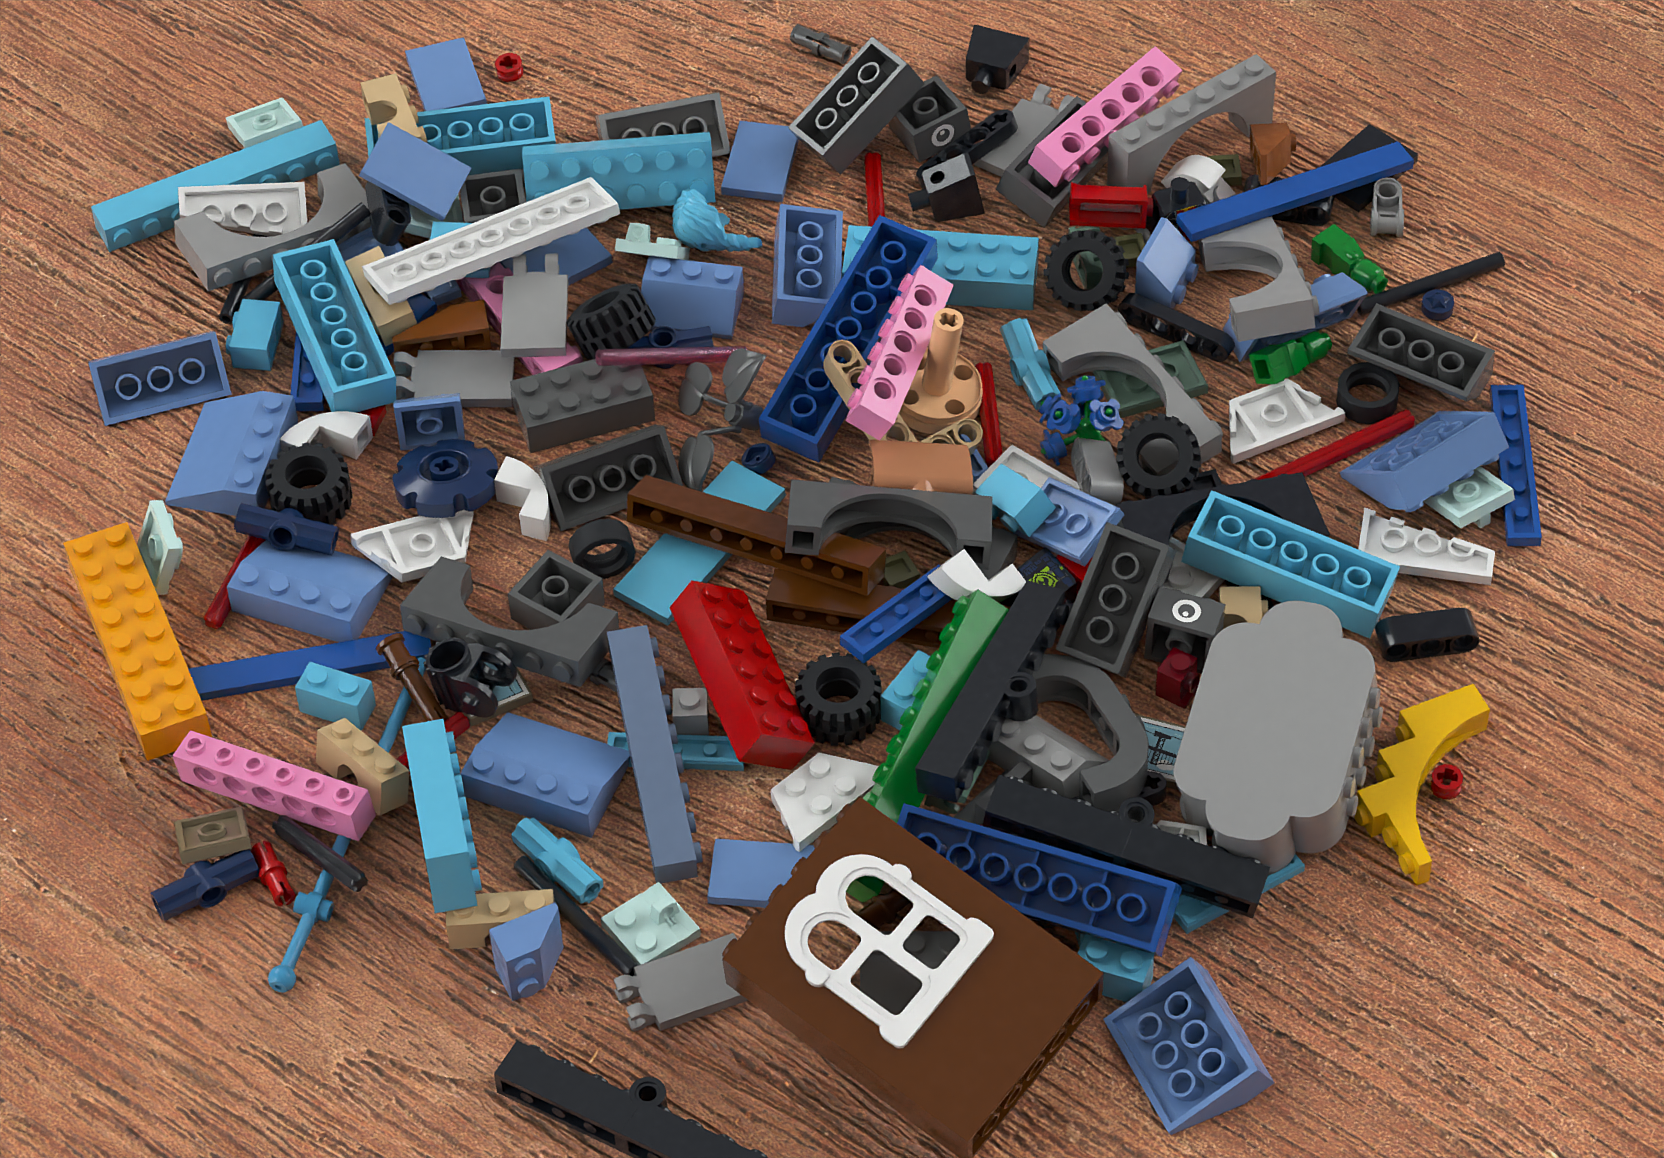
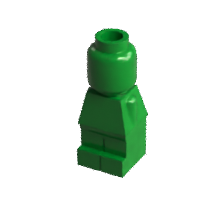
[1311,224,1388,294]
[1249,331,1332,384]

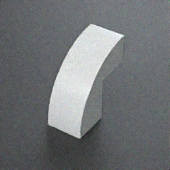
[280,411,373,460]
[494,456,551,541]
[927,549,1026,603]

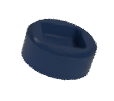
[1421,289,1454,321]
[741,443,776,475]

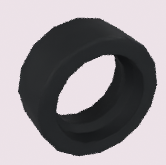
[1336,362,1400,424]
[568,519,636,579]

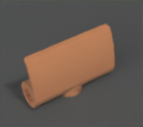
[869,439,973,495]

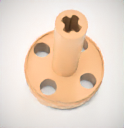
[899,308,983,434]

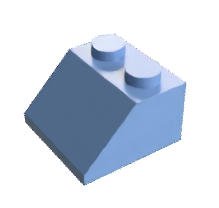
[1135,217,1199,309]
[393,393,465,451]
[489,902,564,1001]

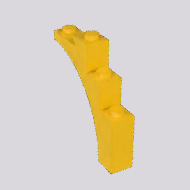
[1354,684,1490,886]

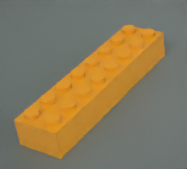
[63,522,212,761]

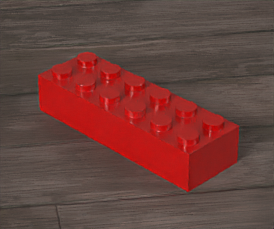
[669,580,815,770]

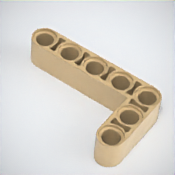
[823,340,983,456]

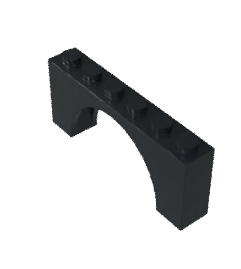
[1115,472,1330,583]

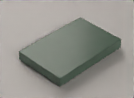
[1093,340,1208,418]

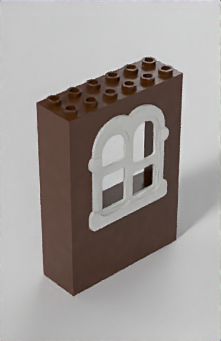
[722,796,1104,1158]

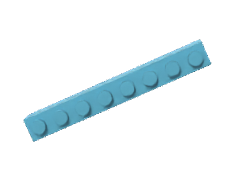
[91,120,340,252]

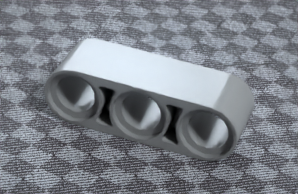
[1071,437,1124,506]

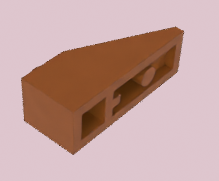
[1250,123,1296,185]
[392,300,492,357]

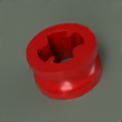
[495,53,524,82]
[1430,764,1463,800]

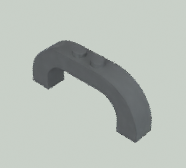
[1031,654,1149,812]

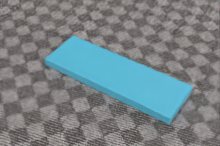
[613,461,786,626]

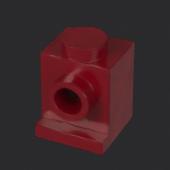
[1155,647,1200,709]

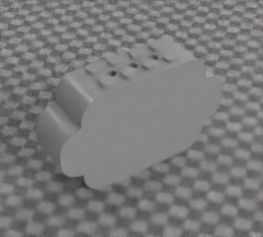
[1173,601,1383,875]

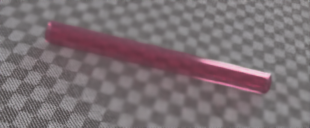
[595,346,747,366]

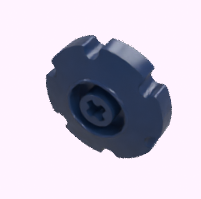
[392,439,498,518]

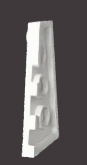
[178,182,307,236]
[1358,508,1495,585]

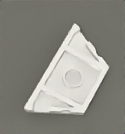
[1229,379,1345,464]
[350,510,474,582]
[771,753,879,852]

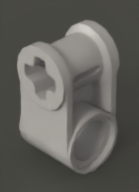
[1370,177,1404,237]

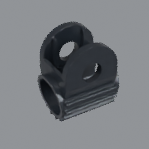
[423,638,517,718]

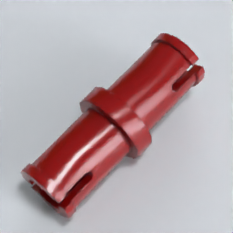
[250,841,296,907]

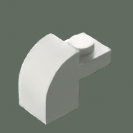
[1161,155,1237,204]

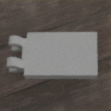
[974,84,1074,177]
[500,253,568,357]
[394,350,515,407]
[614,933,748,1031]

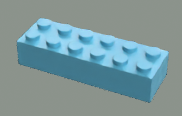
[364,97,556,175]
[522,132,716,210]
[842,225,1039,310]
[273,239,396,412]
[1181,490,1400,639]
[402,719,482,913]

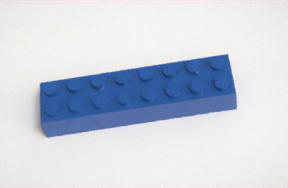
[759,215,938,463]
[897,803,1182,957]

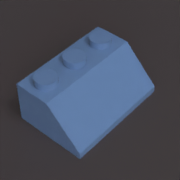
[641,256,744,340]

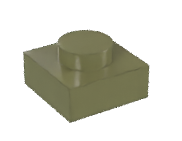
[1207,154,1242,186]
[1113,233,1145,268]
[882,551,920,589]

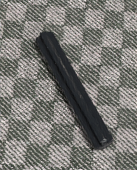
[272,815,368,892]

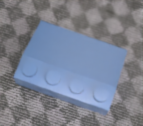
[165,391,298,516]
[1339,411,1509,512]
[227,540,393,642]
[460,712,630,838]
[1103,957,1275,1135]

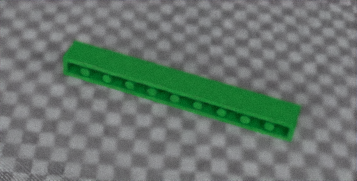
[846,589,1009,903]

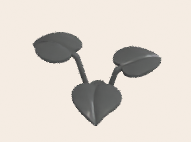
[678,348,767,492]

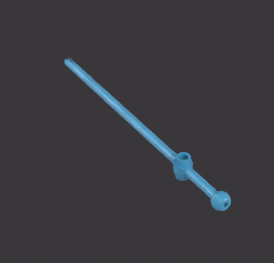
[268,657,426,993]

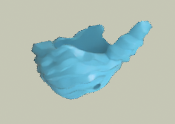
[672,189,762,252]

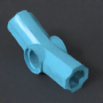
[1000,318,1060,410]

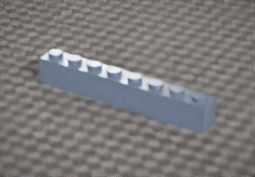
[607,625,703,884]

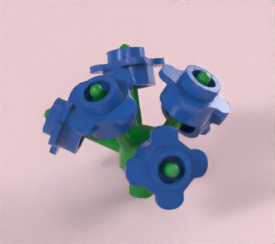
[1038,375,1124,467]

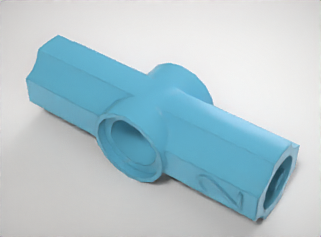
[511,817,604,904]

